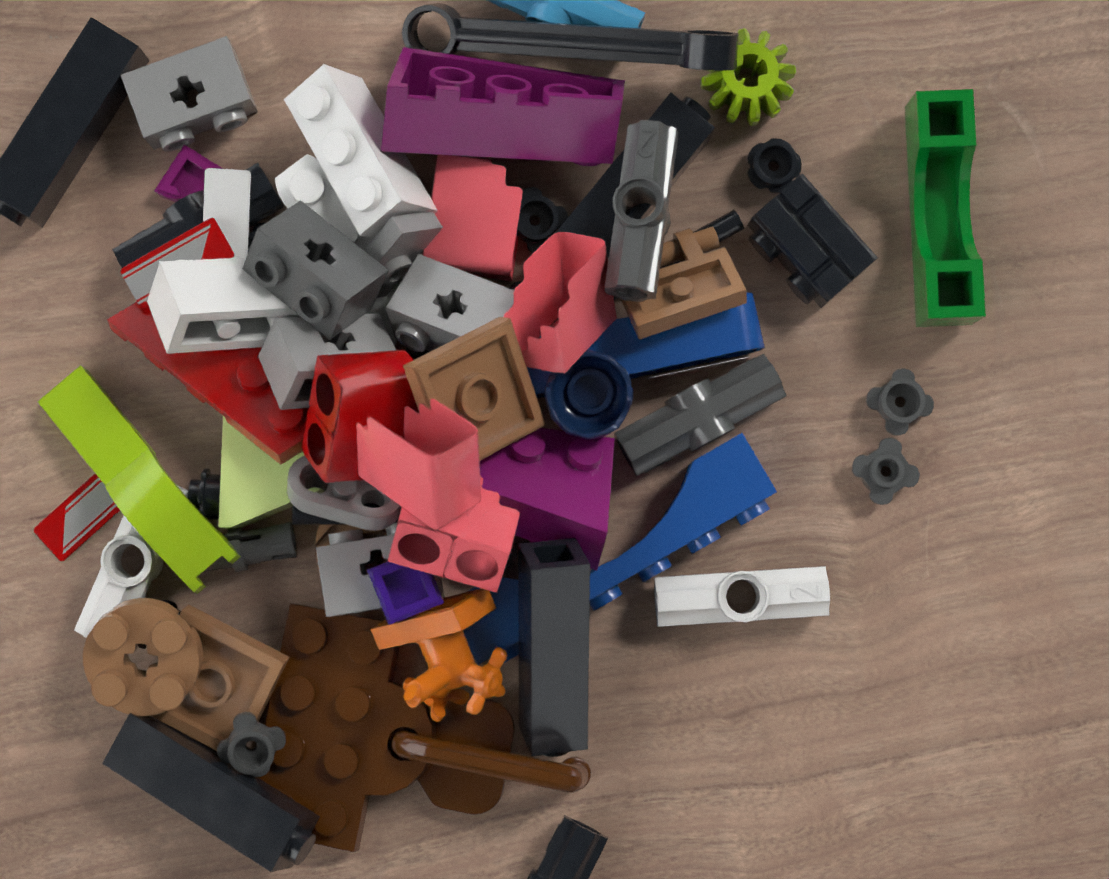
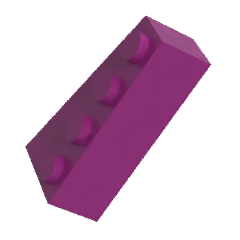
[381,47,625,166]
[403,428,615,571]

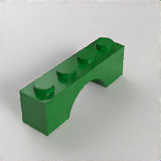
[905,89,986,327]

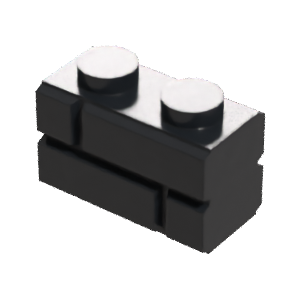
[747,173,878,308]

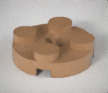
[83,598,203,716]

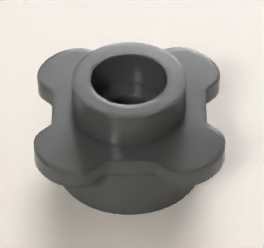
[866,368,934,436]
[852,438,920,505]
[217,712,286,777]

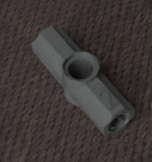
[605,120,678,302]
[614,354,787,476]

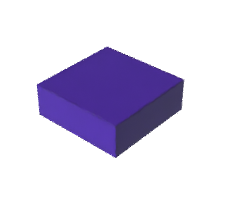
[367,562,445,625]

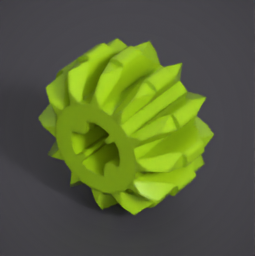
[700,28,796,126]

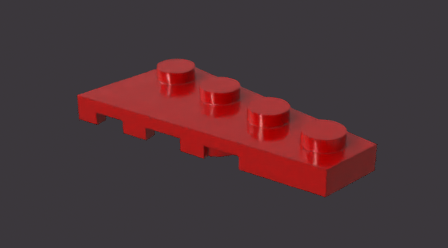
[107,302,309,465]

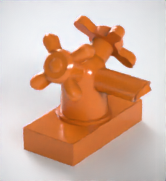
[370,588,507,722]

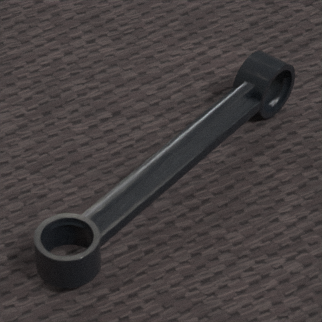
[402,3,739,71]

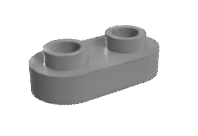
[287,456,401,531]

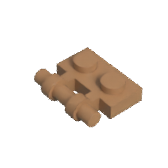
[620,226,747,340]

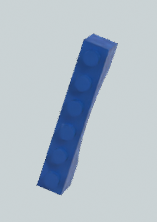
[463,432,777,665]

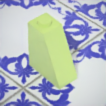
[218,416,325,529]

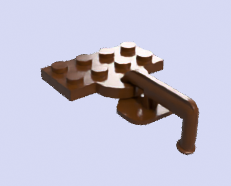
[258,603,591,852]

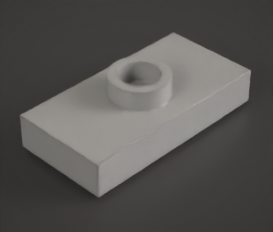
[364,211,443,298]

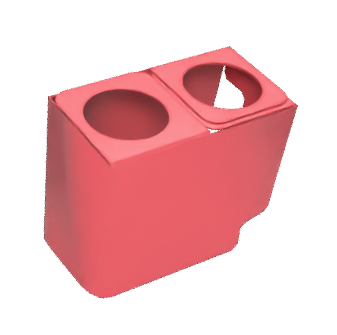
[423,155,523,282]
[504,232,617,374]
[356,398,481,531]
[387,475,520,593]

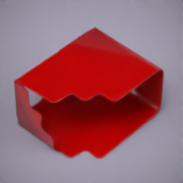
[301,350,419,483]

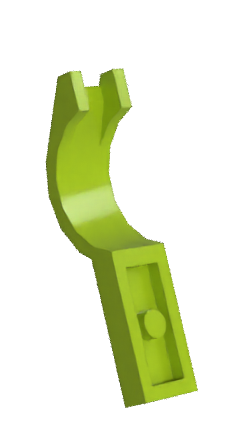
[38,365,241,594]

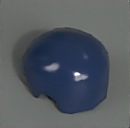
[544,350,633,440]

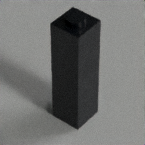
[0,17,150,228]
[556,92,715,261]
[518,538,590,757]
[102,713,320,872]

